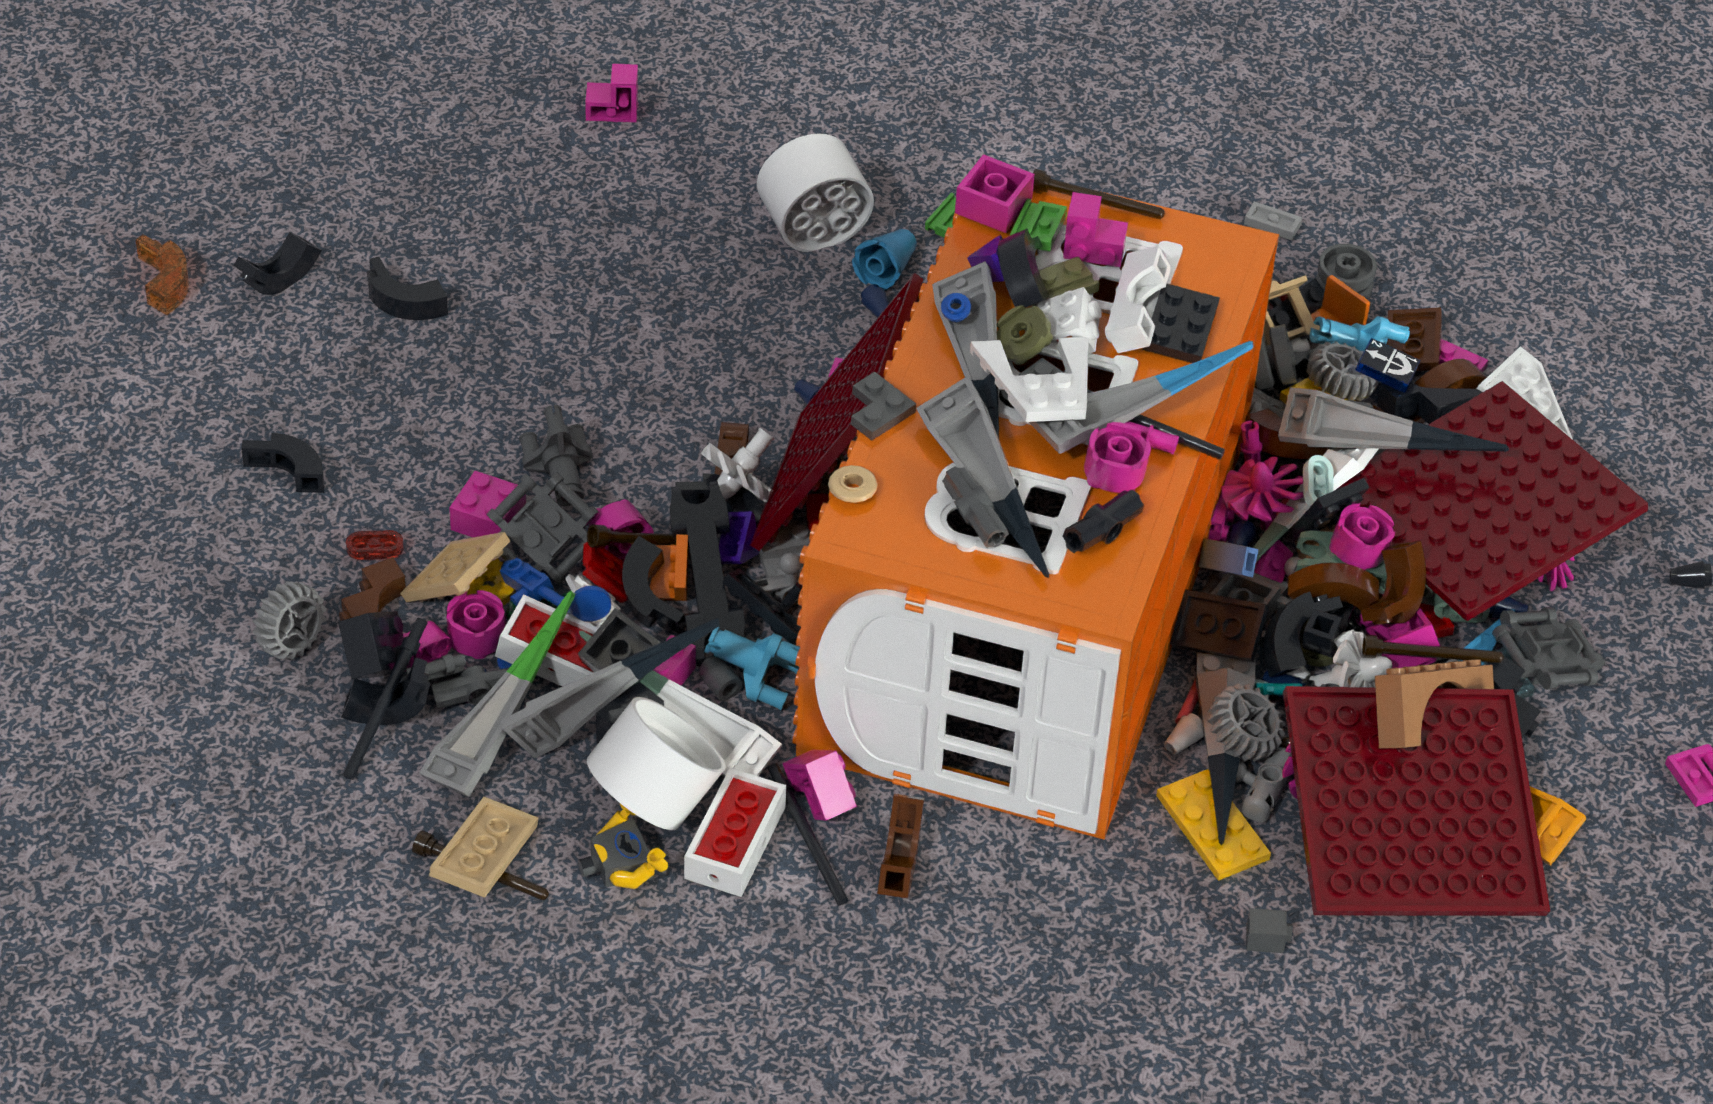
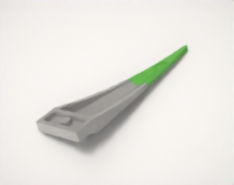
[419,591,575,797]

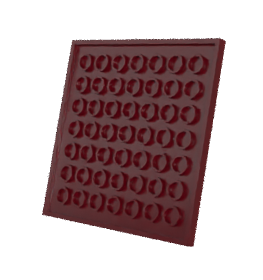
[750,273,923,551]
[1334,381,1648,621]
[1283,686,1550,916]

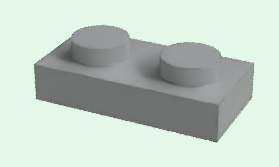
[1244,201,1302,240]

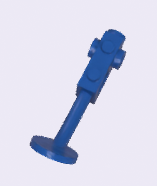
[499,557,611,622]

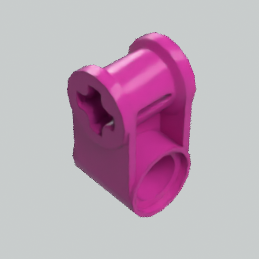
[403,621,453,671]

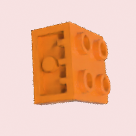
[1311,275,1370,326]
[650,534,689,601]

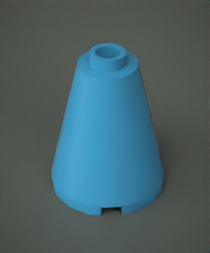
[852,229,917,289]

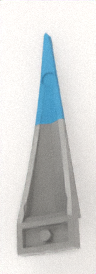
[1029,341,1253,454]

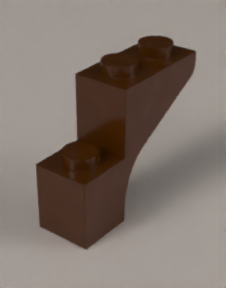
[339,557,406,621]

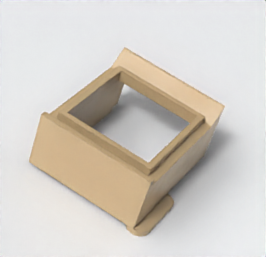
[1263,275,1326,345]

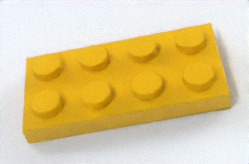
[1156,769,1271,881]

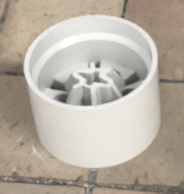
[757,134,874,252]
[587,697,725,830]

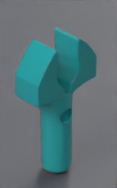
[1255,683,1302,695]

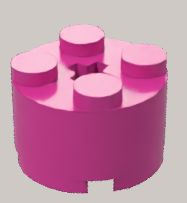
[1084,422,1151,493]
[588,499,654,563]
[1329,503,1395,571]
[446,590,505,659]

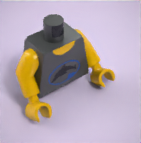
[578,803,668,889]

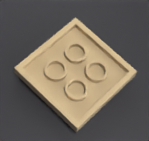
[400,532,510,602]

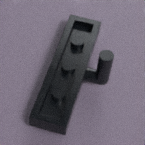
[1268,279,1325,331]
[722,568,803,645]

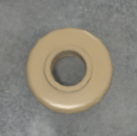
[828,465,878,503]

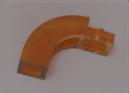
[136,234,189,315]

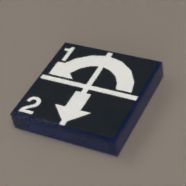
[1355,338,1421,393]

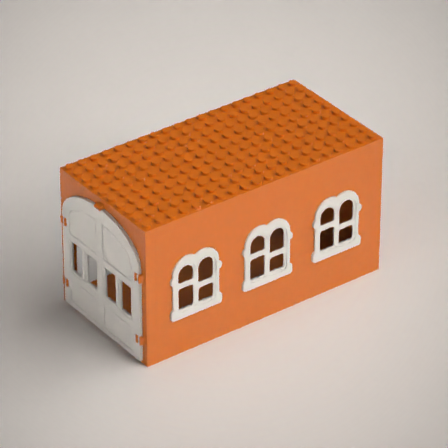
[792,190,1279,839]

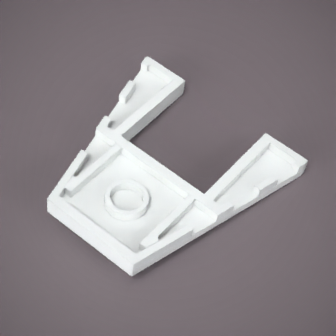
[970,337,1088,422]

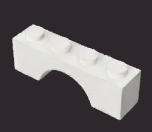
[1105,246,1171,353]

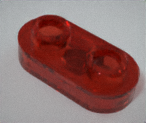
[346,530,404,560]

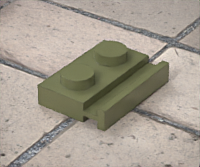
[1039,257,1099,300]

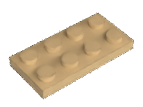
[429,797,538,897]

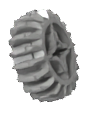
[1306,341,1380,401]
[252,581,327,660]
[1207,683,1285,762]

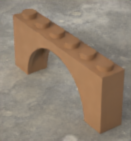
[1375,659,1494,748]

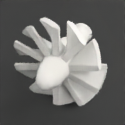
[701,428,774,502]
[1309,629,1392,687]

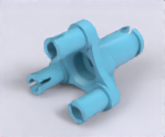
[1310,316,1410,382]
[704,626,800,710]

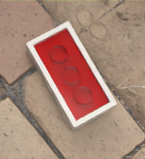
[495,594,598,687]
[684,768,786,897]

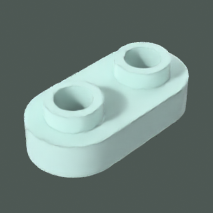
[1303,455,1334,506]

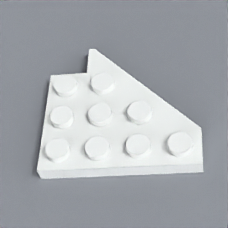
[1476,346,1573,440]

